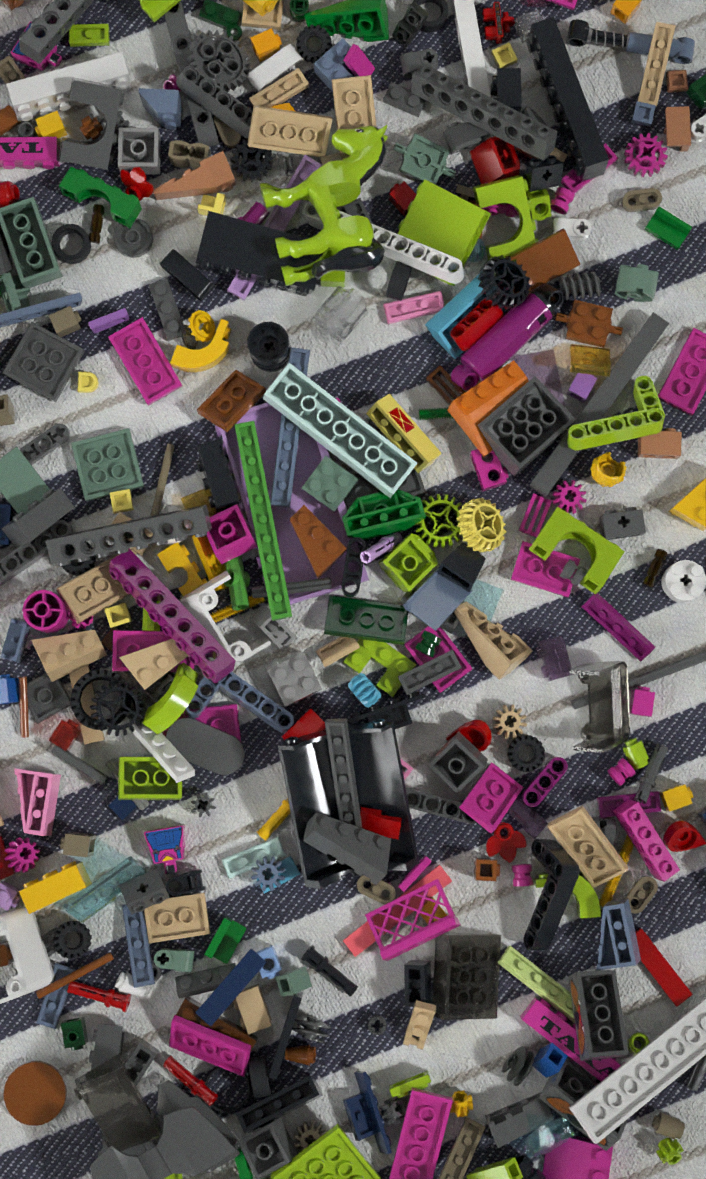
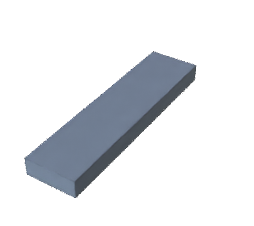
[122,905,155,988]

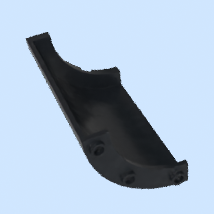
[278,719,419,889]

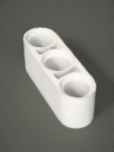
[247,44,304,92]

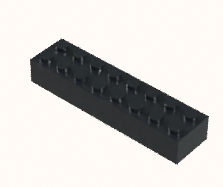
[527,17,609,182]

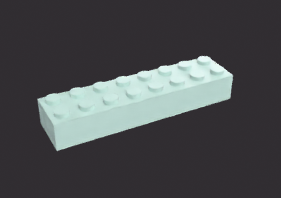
[263,363,417,498]

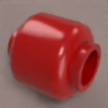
[0,181,20,208]

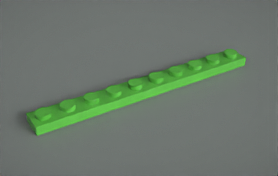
[234,421,292,621]

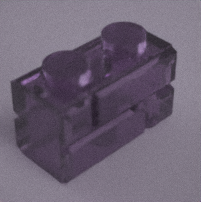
[535,635,574,682]

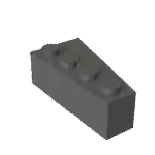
[304,812,391,885]

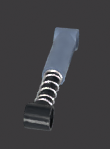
[567,19,695,64]

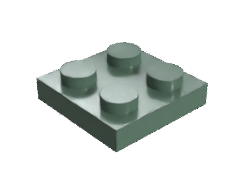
[302,456,358,512]

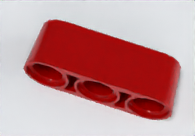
[450,298,504,351]

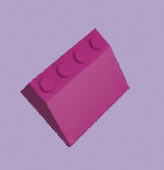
[542,1132,613,1179]

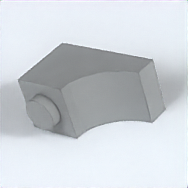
[250,604,296,651]

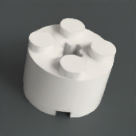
[661,560,706,603]

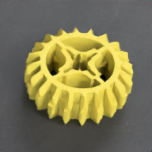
[456,498,506,553]

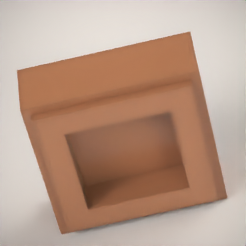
[666,70,688,93]

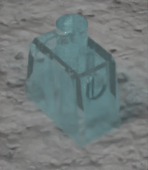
[524,1117,575,1158]

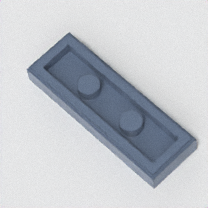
[36,962,76,1029]

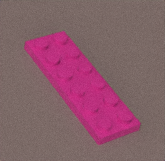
[389,1087,453,1179]

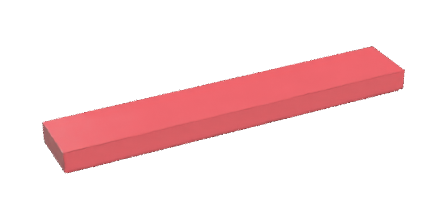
[343,864,452,957]

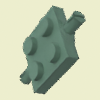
[393,133,456,185]

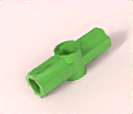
[224,555,250,611]

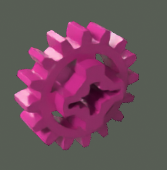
[624,133,668,177]

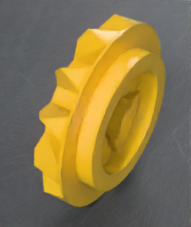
[188,310,215,343]

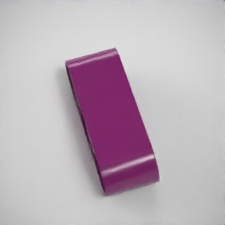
[521,757,568,807]

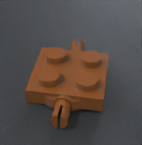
[555,300,623,348]

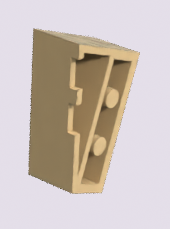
[31,630,107,682]
[119,639,188,690]

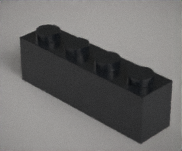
[236,1075,323,1133]

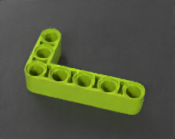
[567,376,665,451]

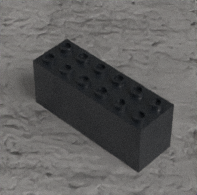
[195,211,324,296]

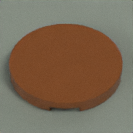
[4,1061,67,1126]

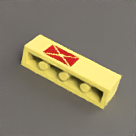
[366,394,442,473]

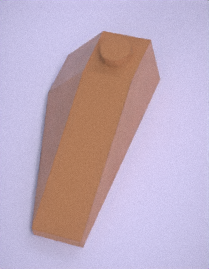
[153,151,236,200]

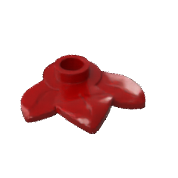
[120,167,154,201]
[486,822,527,863]

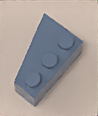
[596,899,641,971]

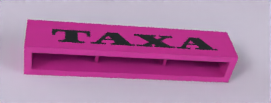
[0,137,60,170]
[520,997,625,1082]

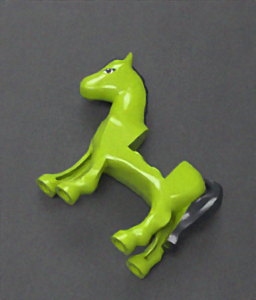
[259,125,388,286]

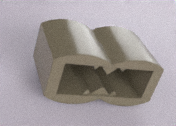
[168,140,211,169]

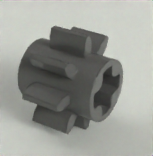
[191,792,216,817]
[380,1098,406,1125]

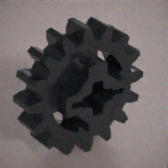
[230,139,273,182]

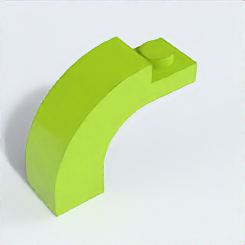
[142,662,199,734]
[534,873,601,918]

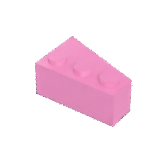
[14,768,61,836]

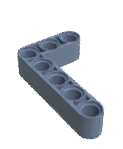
[185,672,294,733]

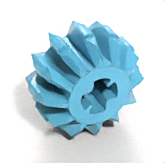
[348,673,381,708]

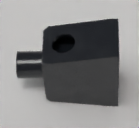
[438,543,486,592]

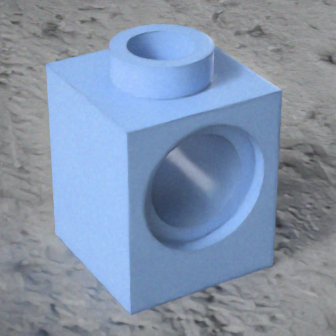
[256,945,282,980]

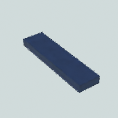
[195,948,267,1027]

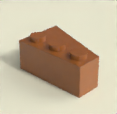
[290,505,347,579]

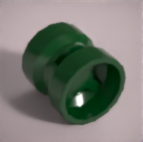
[289,0,309,22]
[415,630,442,658]

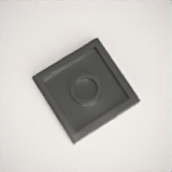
[27,673,71,724]

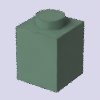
[275,966,312,997]

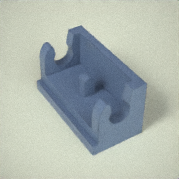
[0,618,31,663]

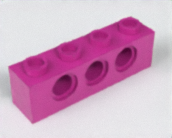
[613,799,680,882]

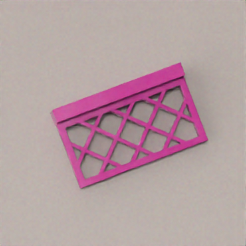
[365,879,461,961]

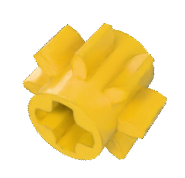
[450,1091,474,1117]

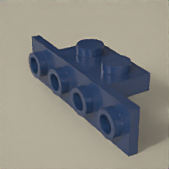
[343,1071,392,1154]

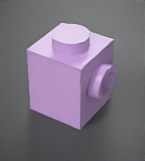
[0,881,21,911]

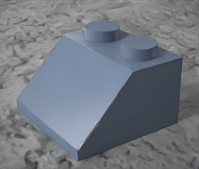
[139,88,182,130]

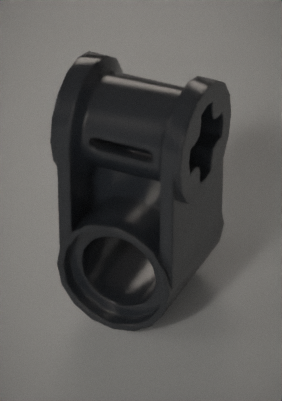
[166,869,206,896]

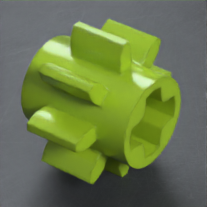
[656,1138,684,1165]

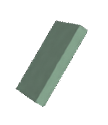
[0,446,50,513]

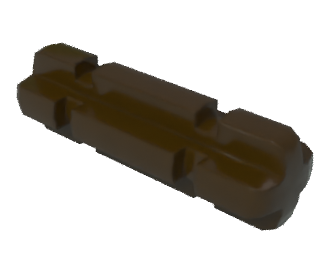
[89,204,105,243]
[643,549,667,587]

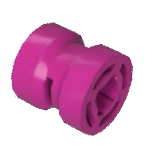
[550,187,575,215]
[607,758,636,786]
[511,864,533,887]

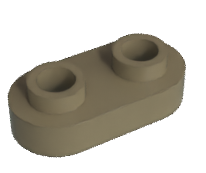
[622,188,662,212]
[357,875,396,904]
[625,876,658,914]

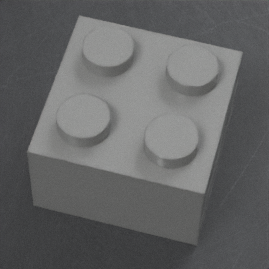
[118,128,161,174]
[268,652,322,707]

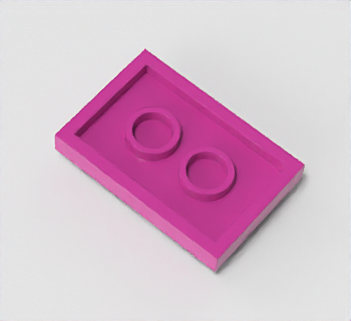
[510,541,580,598]
[404,626,472,693]
[459,762,524,833]

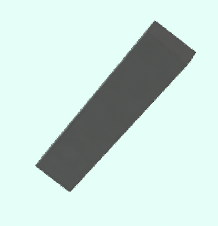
[325,718,362,828]

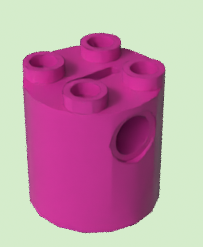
[22,590,70,633]

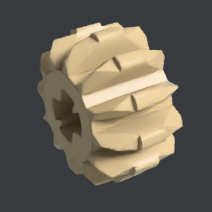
[492,705,527,739]

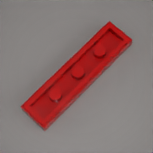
[635,928,693,1007]

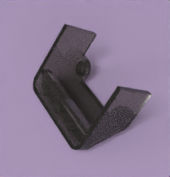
[569,661,630,753]

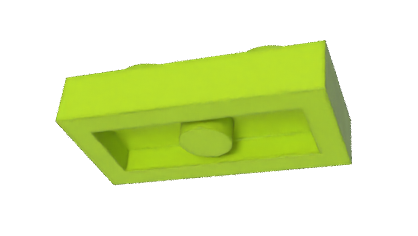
[69,24,110,47]
[389,1071,431,1098]

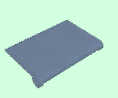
[403,566,472,631]

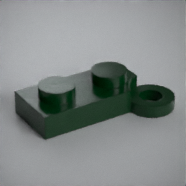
[198,0,242,41]

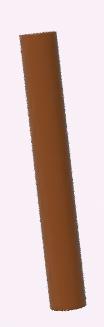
[18,676,29,738]

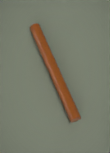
[36,952,114,999]

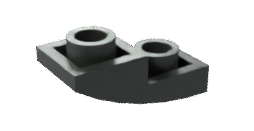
[392,1,429,48]

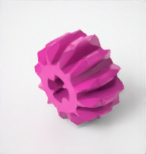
[552,480,587,514]
[4,837,40,873]

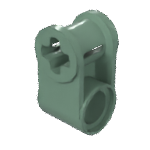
[154,948,194,972]

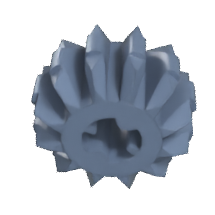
[251,856,286,891]

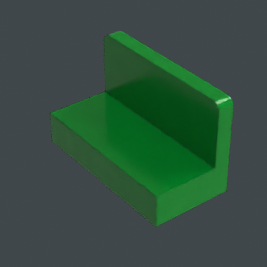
[644,207,692,250]
[204,916,246,964]

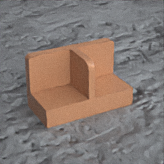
[664,106,691,152]

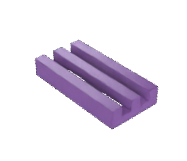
[88,308,130,334]

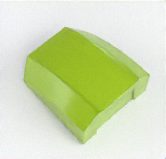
[378,533,438,592]

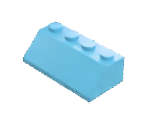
[425,273,508,359]

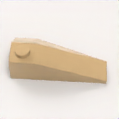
[454,601,533,680]

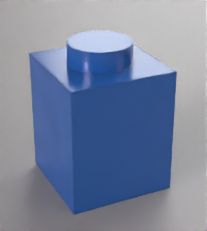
[0,674,19,705]
[532,1043,568,1078]

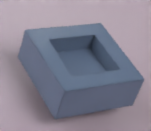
[631,101,656,127]

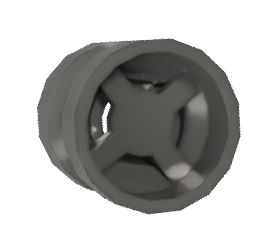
[559,559,587,587]

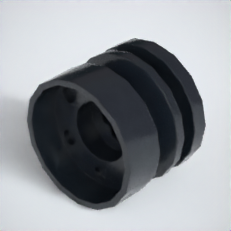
[247,322,291,372]

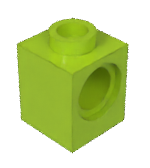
[526,189,551,221]

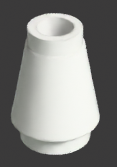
[115,972,147,998]

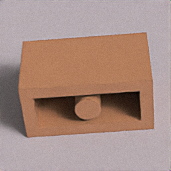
[638,428,682,459]

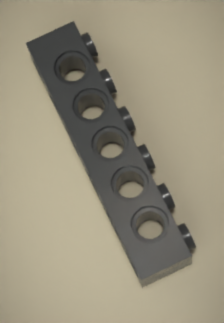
[19,0,94,64]

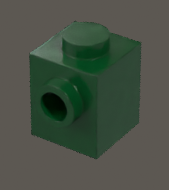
[61,1017,88,1051]

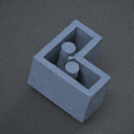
[314,38,353,92]

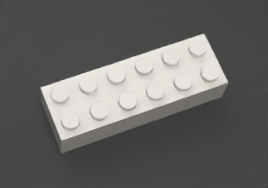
[6,52,131,121]

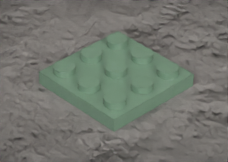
[71,428,144,501]

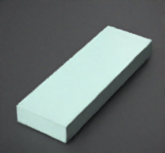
[222,836,286,879]

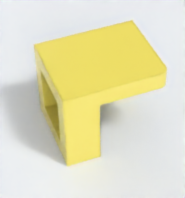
[197,193,226,216]
[104,602,132,628]

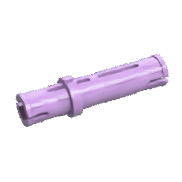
[360,532,402,564]

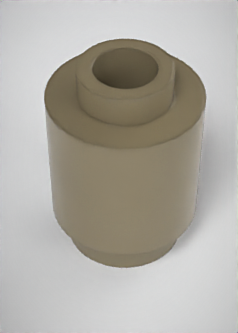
[652,1112,685,1139]

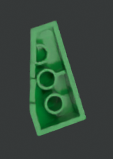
[304,0,389,42]

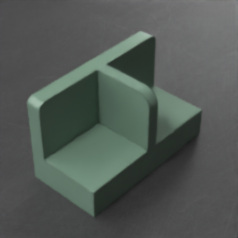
[0,272,31,312]

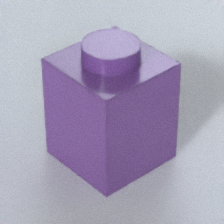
[566,369,597,403]

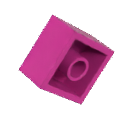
[207,504,258,564]

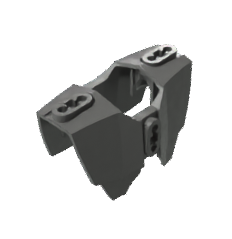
[90,1080,240,1179]

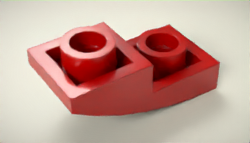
[360,807,402,839]

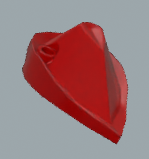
[446,720,492,752]
[663,820,706,852]

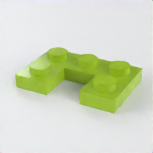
[344,639,416,697]

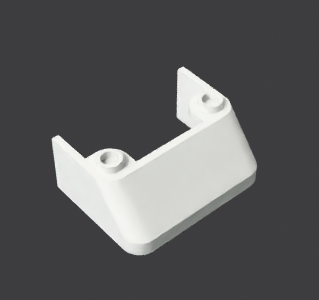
[179,570,271,663]
[0,907,54,1004]

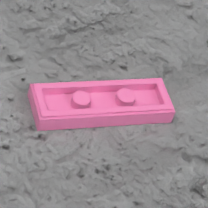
[383,291,445,324]

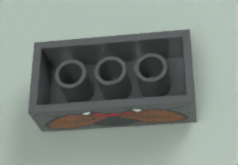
[568,969,629,1061]
[540,1059,628,1151]

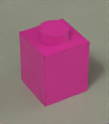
[628,686,655,717]

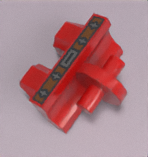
[482,2,515,44]

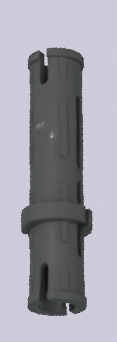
[634,744,669,804]

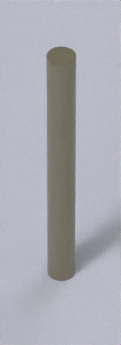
[150,444,175,516]

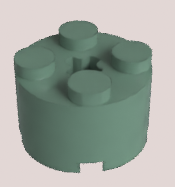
[615,264,659,302]

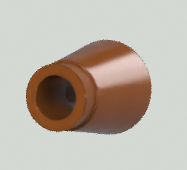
[285,1044,316,1065]

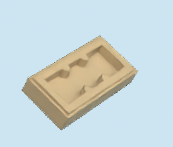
[316,637,360,667]

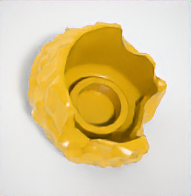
[590,452,627,487]

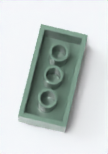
[0,197,63,288]

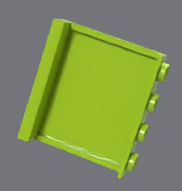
[398,179,491,286]

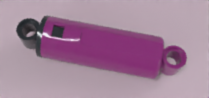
[451,283,564,391]

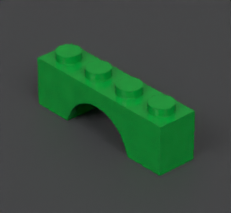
[59,167,142,228]

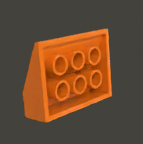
[448,360,529,457]

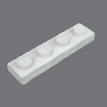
[133,724,195,783]

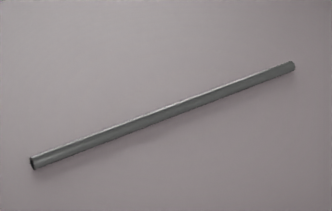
[571,651,706,710]

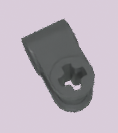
[400,49,438,78]

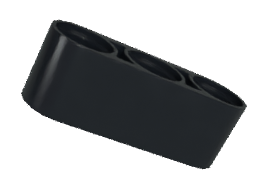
[159,249,215,302]
[342,537,366,597]

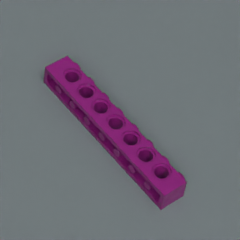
[109,548,236,684]

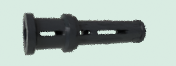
[301,945,358,997]

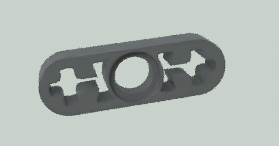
[20,423,70,465]

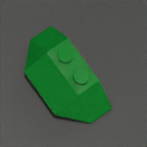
[342,489,426,540]

